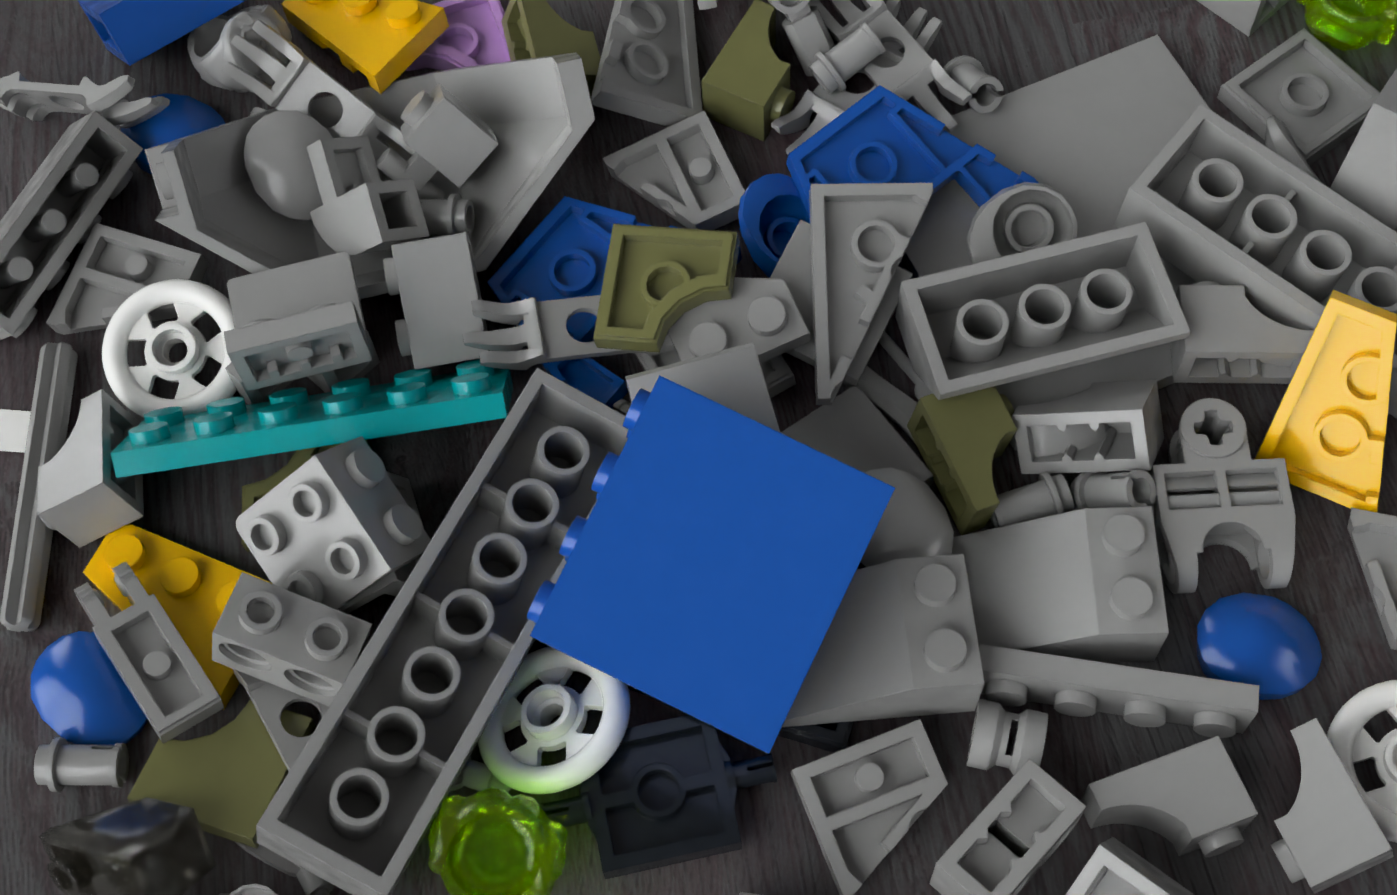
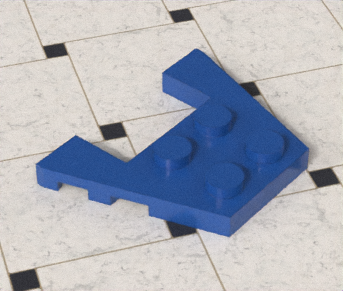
[786,85,1039,219]
[487,196,742,409]

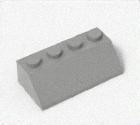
[895,222,1191,400]

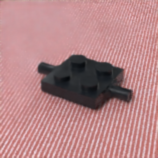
[540,715,777,879]

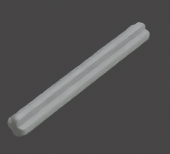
[0,342,78,632]

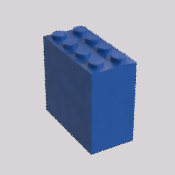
[527,375,895,754]

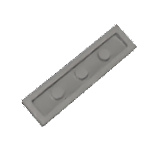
[979,644,1259,738]

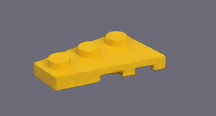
[281,0,449,94]
[1254,290,1397,513]
[83,523,272,710]

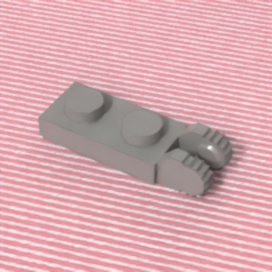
[74,562,224,744]

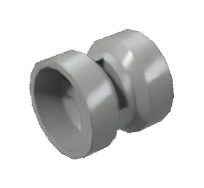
[966,698,1048,775]

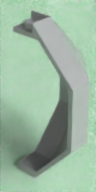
[145,52,595,299]

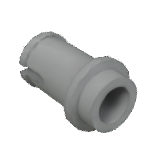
[808,22,886,94]
[943,55,1003,113]
[419,193,475,235]
[1070,470,1156,510]
[990,472,1074,528]
[34,737,129,792]

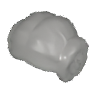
[187,4,292,93]

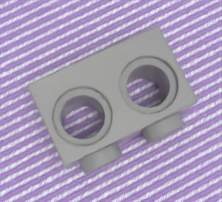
[212,572,372,706]
[929,758,1087,895]

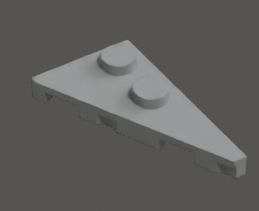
[809,183,933,405]

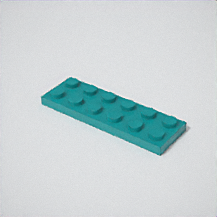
[110,359,514,478]

